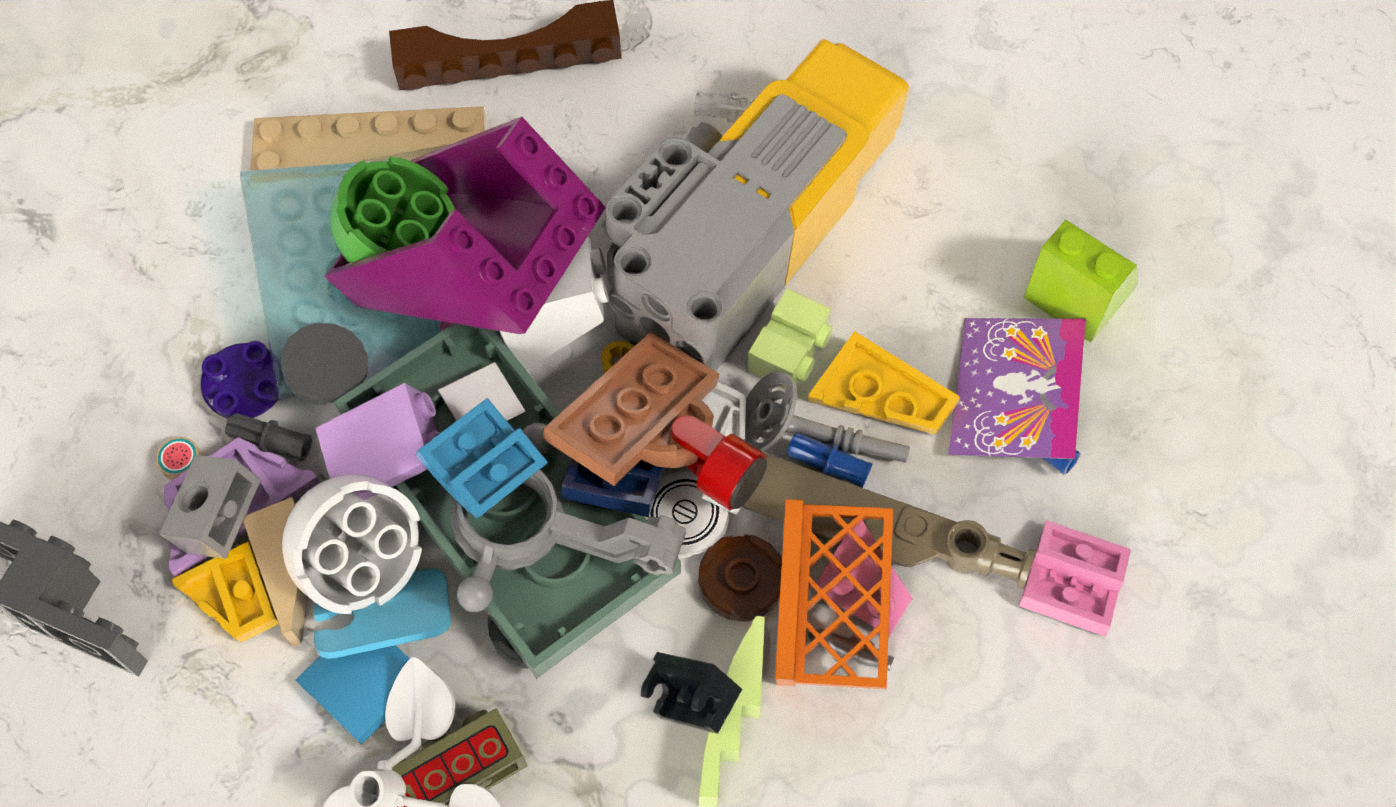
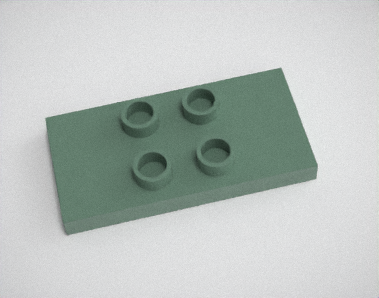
[334,323,681,679]

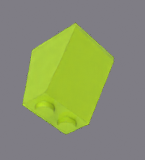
[1024,219,1138,342]

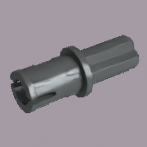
[225,413,312,461]

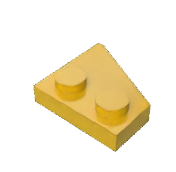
[172,542,279,642]

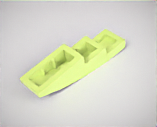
[699,616,765,807]

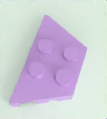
[164,437,320,577]

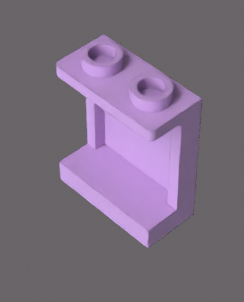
[315,383,440,501]

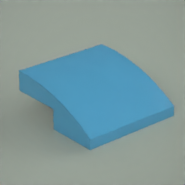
[415,398,548,519]
[296,645,410,745]

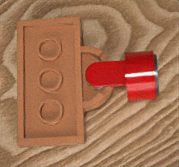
[543,332,767,511]

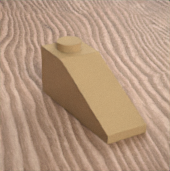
[243,497,308,646]

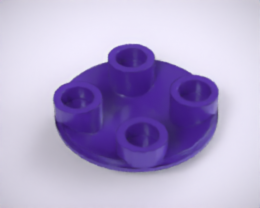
[200,341,285,419]

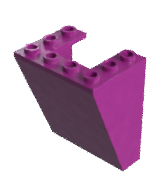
[324,116,606,334]

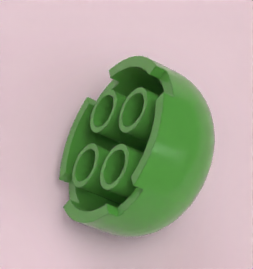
[329,157,460,263]

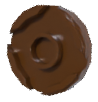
[698,534,782,622]

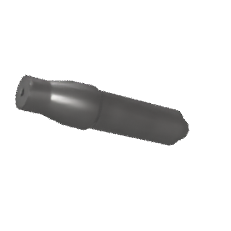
[808,628,894,671]

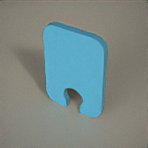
[314,568,451,659]

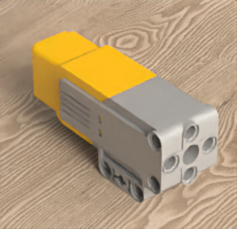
[606,39,909,372]

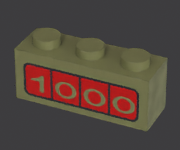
[392,708,528,807]

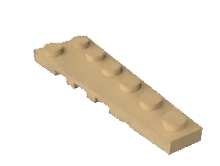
[249,106,486,190]

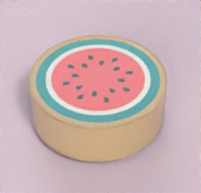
[156,437,202,480]

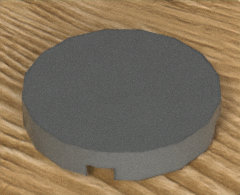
[281,323,368,405]

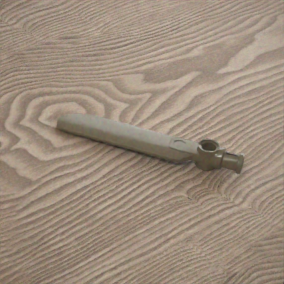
[742,454,1037,589]

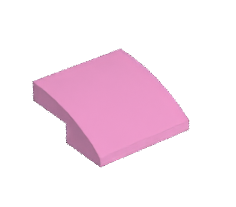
[1019,520,1131,636]

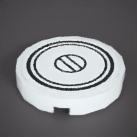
[645,471,729,558]

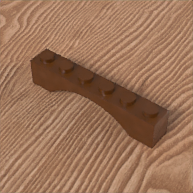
[389,0,622,90]

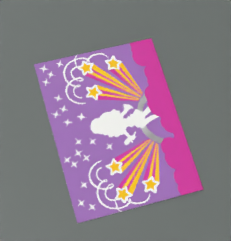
[948,318,1086,459]

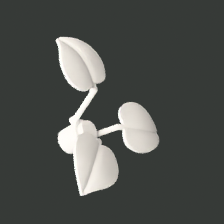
[323,657,503,807]

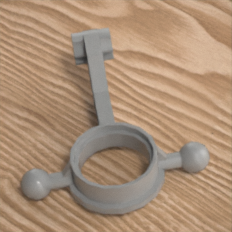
[451,422,686,612]

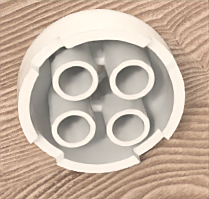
[282,474,422,614]

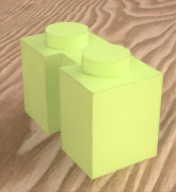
[747,288,833,390]

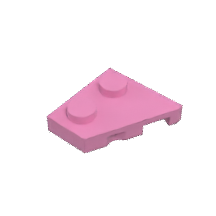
[816,521,913,637]

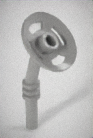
[744,371,910,463]

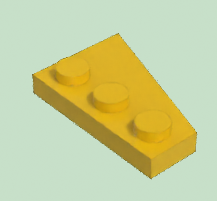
[807,331,960,435]

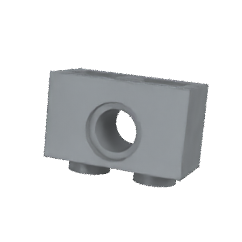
[159,455,261,559]

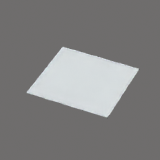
[438,362,526,421]

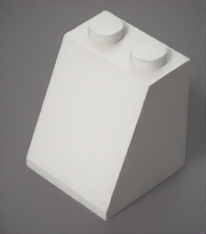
[500,235,609,371]

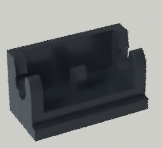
[641,652,743,734]

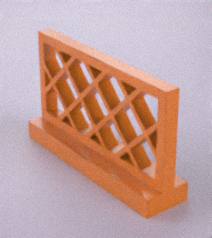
[775,499,893,690]

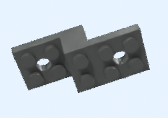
[0,519,148,677]

